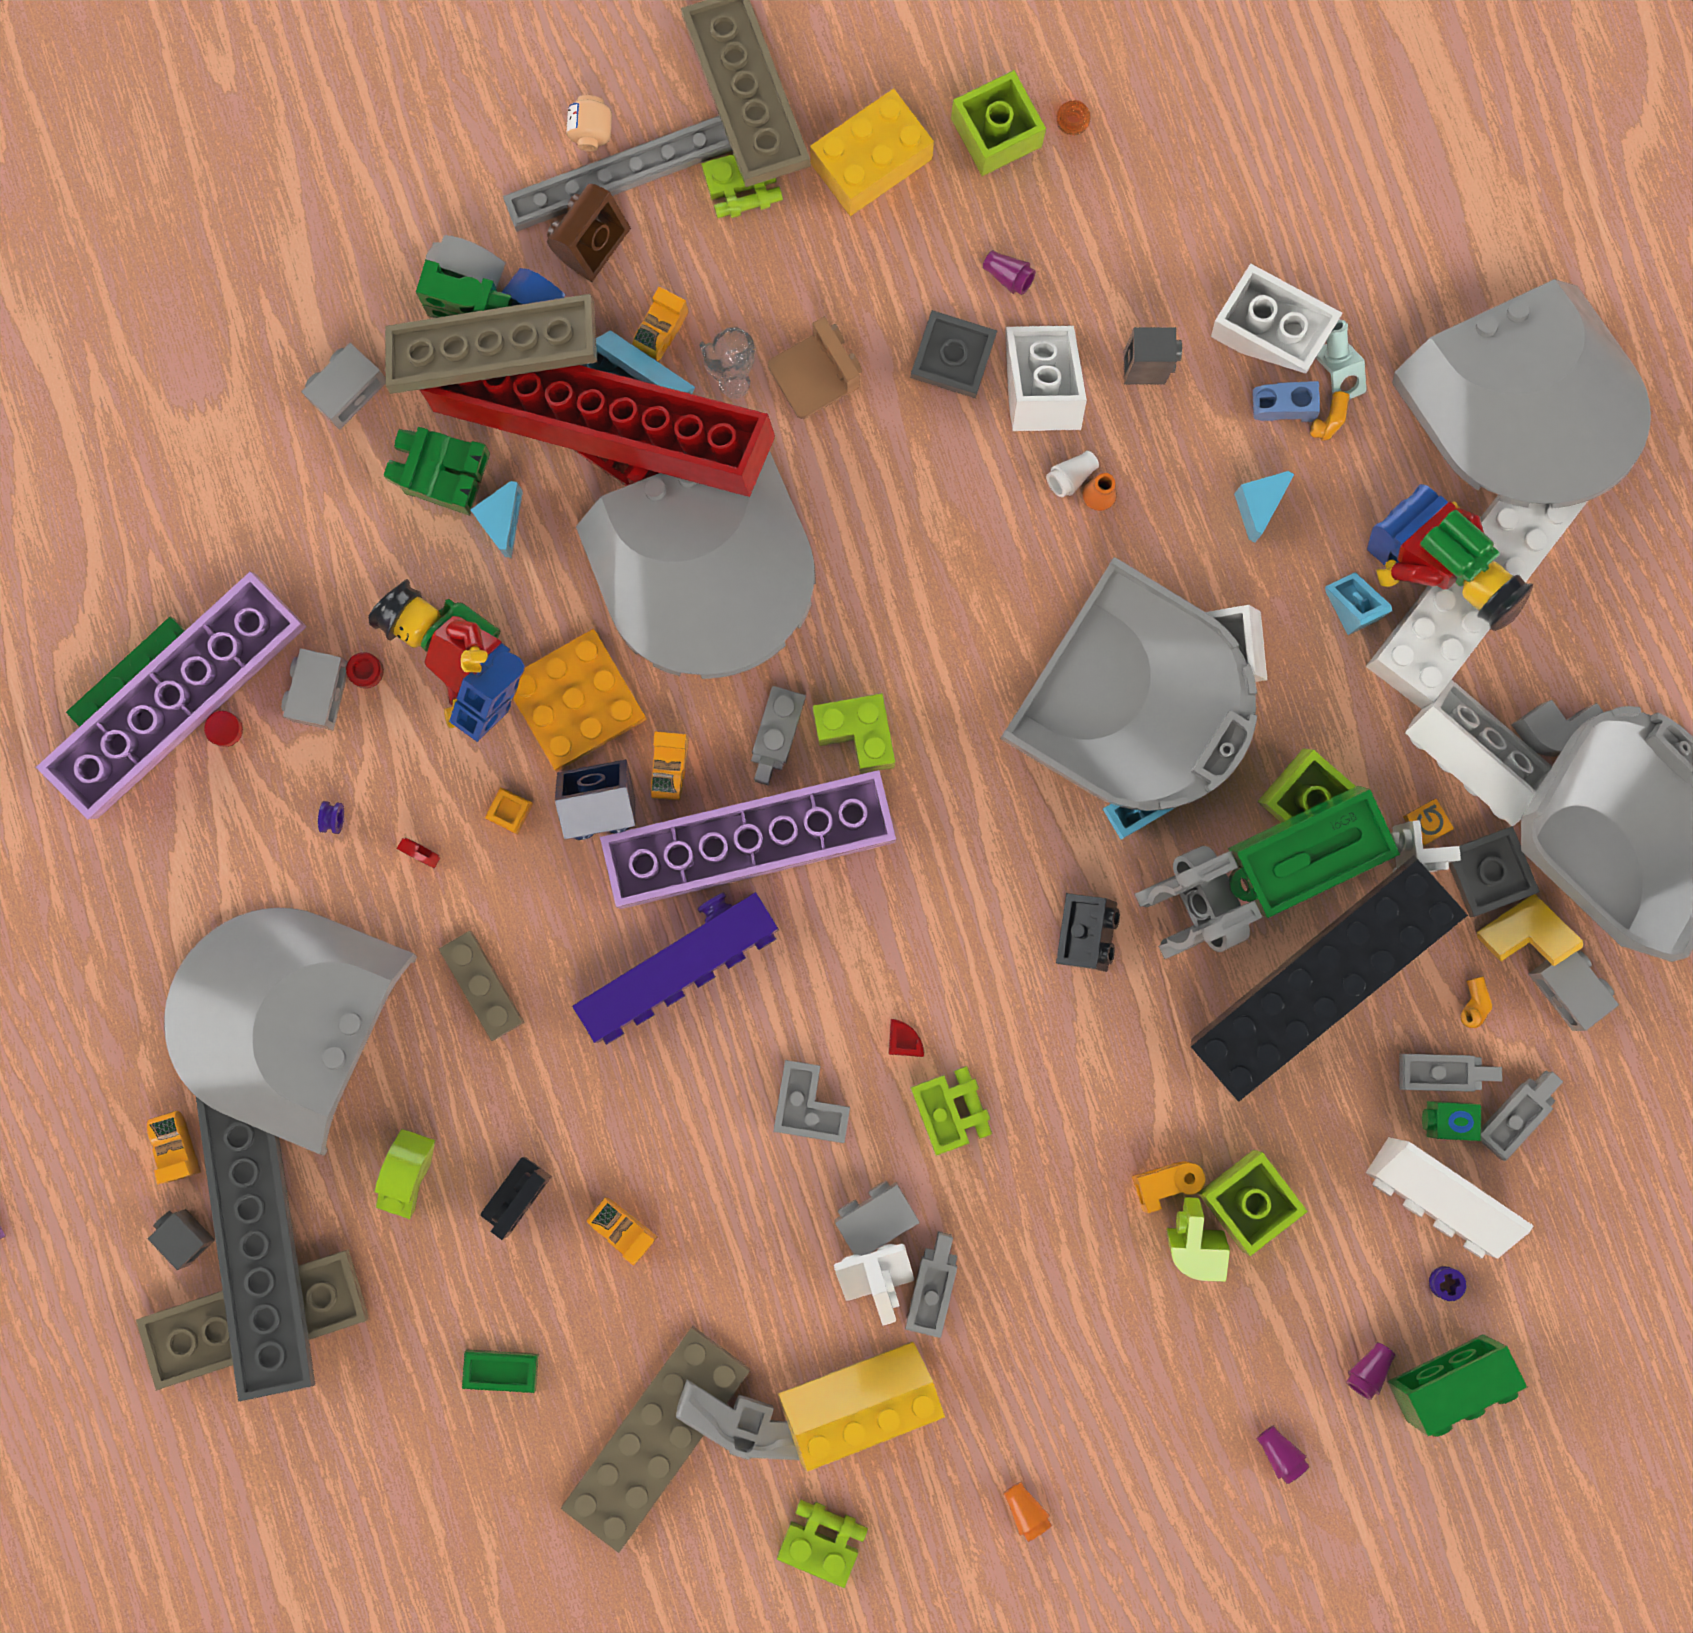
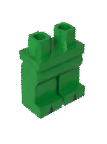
[416,259,513,318]
[384,426,490,516]

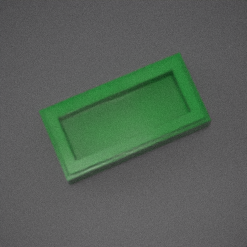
[462,1350,539,1393]

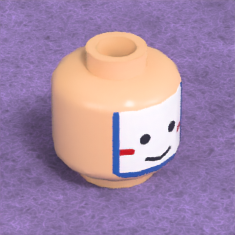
[566,95,612,152]

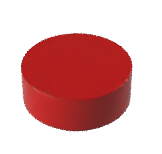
[346,652,384,689]
[204,711,243,747]

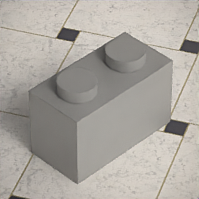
[301,343,386,430]
[281,648,348,731]
[1528,950,1619,1031]
[835,1181,920,1256]

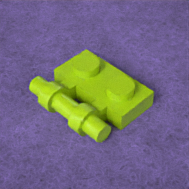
[701,154,783,219]
[910,1066,992,1156]
[777,1499,868,1588]

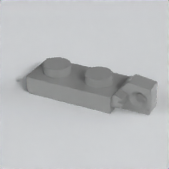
[751,686,806,785]
[1399,1054,1502,1092]
[1481,1071,1563,1161]
[905,1231,957,1338]

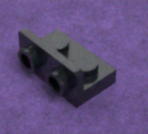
[1056,893,1120,972]
[481,1157,552,1240]

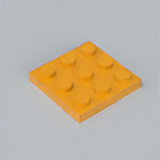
[513,628,647,772]

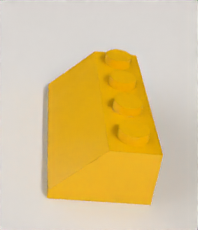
[778,1342,945,1472]

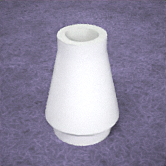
[1046,451,1099,497]

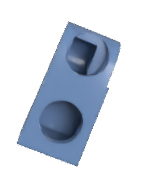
[1252,381,1320,422]

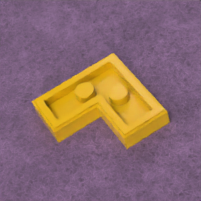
[1477,894,1583,966]

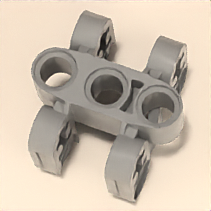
[1134,846,1262,959]

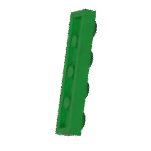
[66,617,185,727]

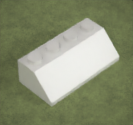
[1405,679,1552,826]
[1366,1137,1533,1259]

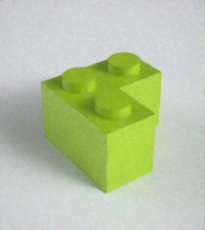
[813,693,895,774]

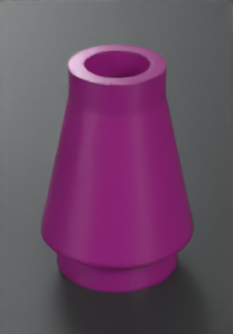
[983,250,1036,295]
[1346,1342,1396,1400]
[1256,1425,1310,1484]

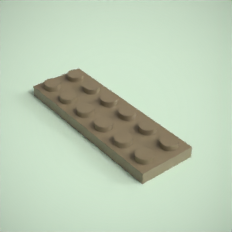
[681,0,811,187]
[385,294,597,394]
[136,1249,369,1391]
[561,1326,750,1553]

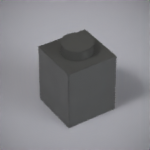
[148,1209,215,1270]

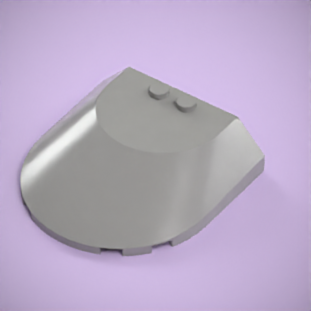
[1392,279,1651,508]
[576,451,816,679]
[1000,557,1257,811]
[1521,706,1693,962]
[164,908,417,1156]

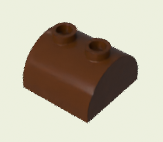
[547,184,631,282]

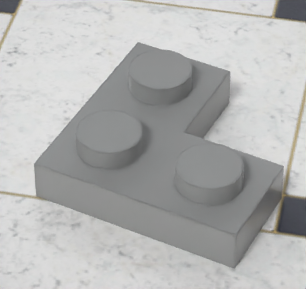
[773,1060,850,1143]

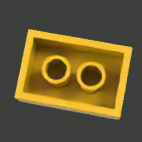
[810,88,934,216]

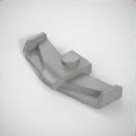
[676,1379,800,1460]

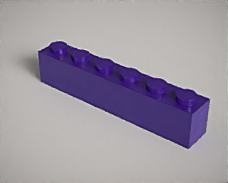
[572,892,779,1045]

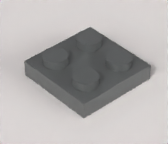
[910,310,997,399]
[1449,826,1540,918]

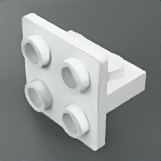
[1391,820,1461,872]
[834,1244,915,1325]

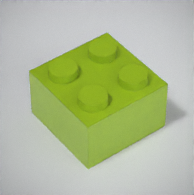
[951,70,1046,176]
[1257,748,1356,822]
[1198,1150,1308,1256]

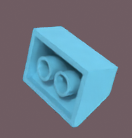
[581,330,695,394]

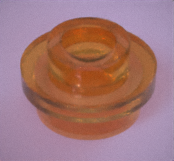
[1056,100,1091,135]

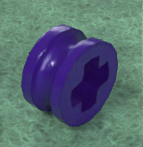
[318,801,344,834]
[697,892,732,923]
[1429,1266,1466,1301]

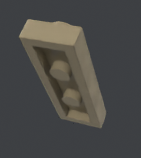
[439,931,524,1041]

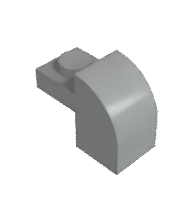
[426,235,506,288]
[1511,700,1603,757]

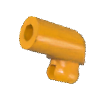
[1310,391,1350,441]
[1460,976,1493,1028]

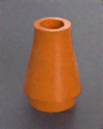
[1082,473,1117,511]
[1003,1482,1052,1542]

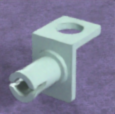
[1316,319,1366,399]

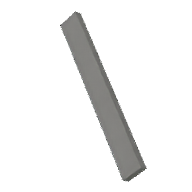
[503,116,732,232]

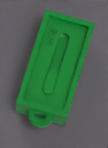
[1228,786,1400,918]

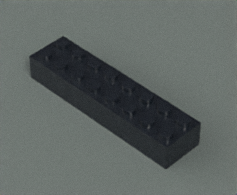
[1190,855,1468,1102]

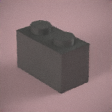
[1124,327,1182,385]

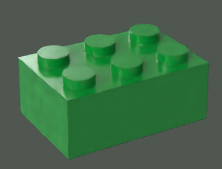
[1387,1334,1528,1437]

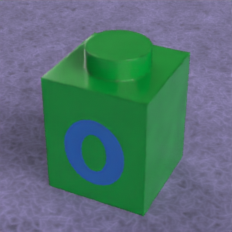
[1422,1101,1481,1141]

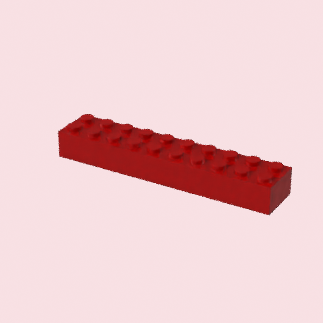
[420,365,775,497]

